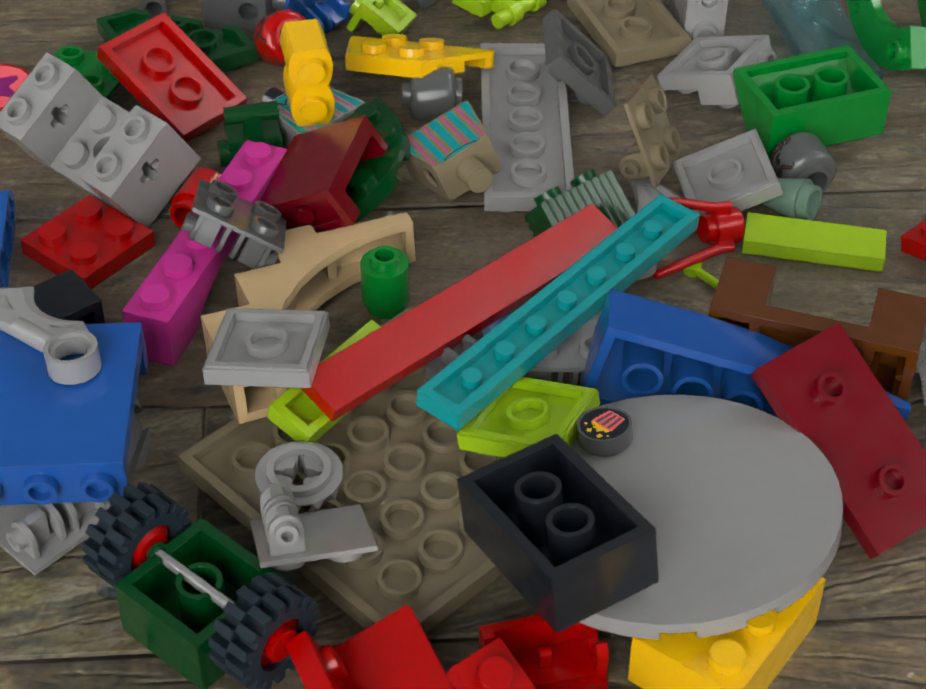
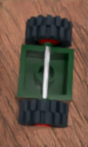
[82,482,320,689]

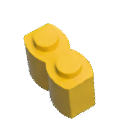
[280,19,335,127]

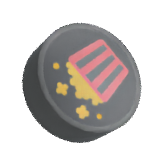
[577,406,633,456]

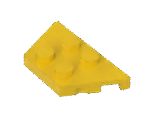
[345,34,494,78]

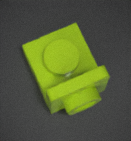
[346,0,417,36]

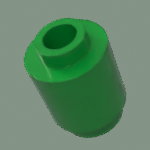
[360,245,410,319]

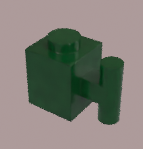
[217,101,283,167]

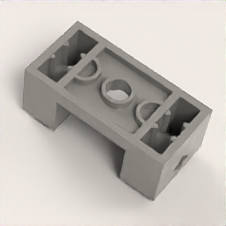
[0,52,201,228]

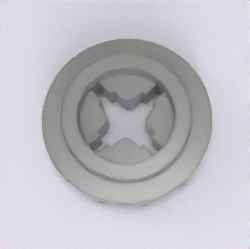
[255,441,343,510]

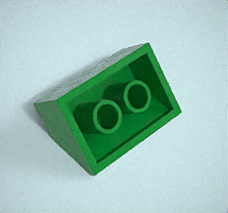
[733,45,892,159]

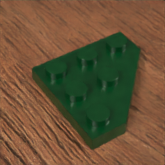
[96,8,258,71]

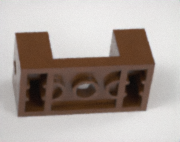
[709,256,926,402]

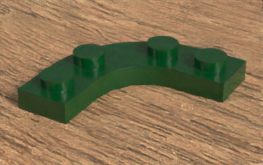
[343,96,410,225]

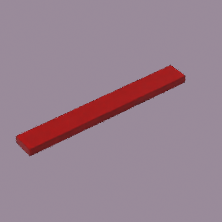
[301,204,618,422]

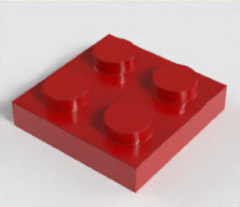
[20,195,155,289]

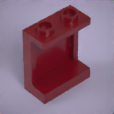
[261,115,388,233]

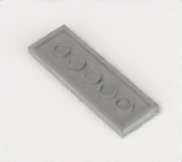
[480,43,574,213]

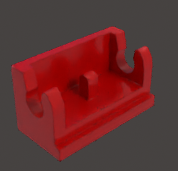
[479,614,609,689]

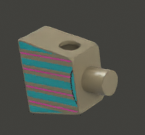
[404,100,502,201]

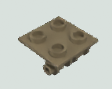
[619,74,681,187]

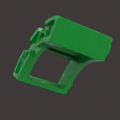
[847,0,926,71]

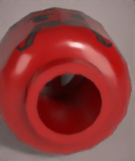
[253,9,306,67]

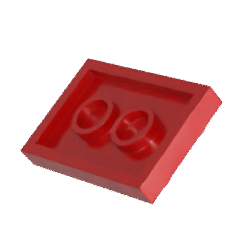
[97,12,248,142]

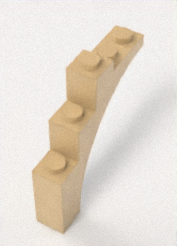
[201,212,416,424]

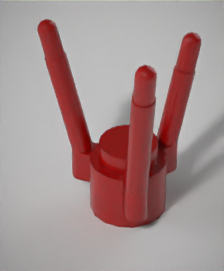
[653,197,745,279]

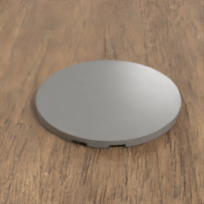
[571,395,843,639]

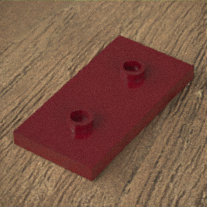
[750,322,926,560]

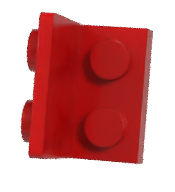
[285,605,455,689]

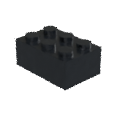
[457,434,659,633]

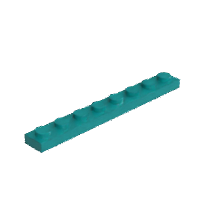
[417,194,700,431]

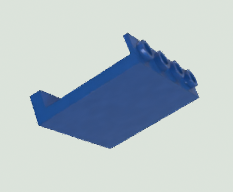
[0,322,149,505]

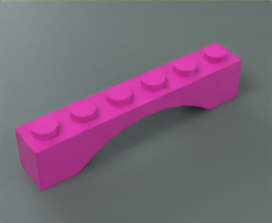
[122,140,287,367]

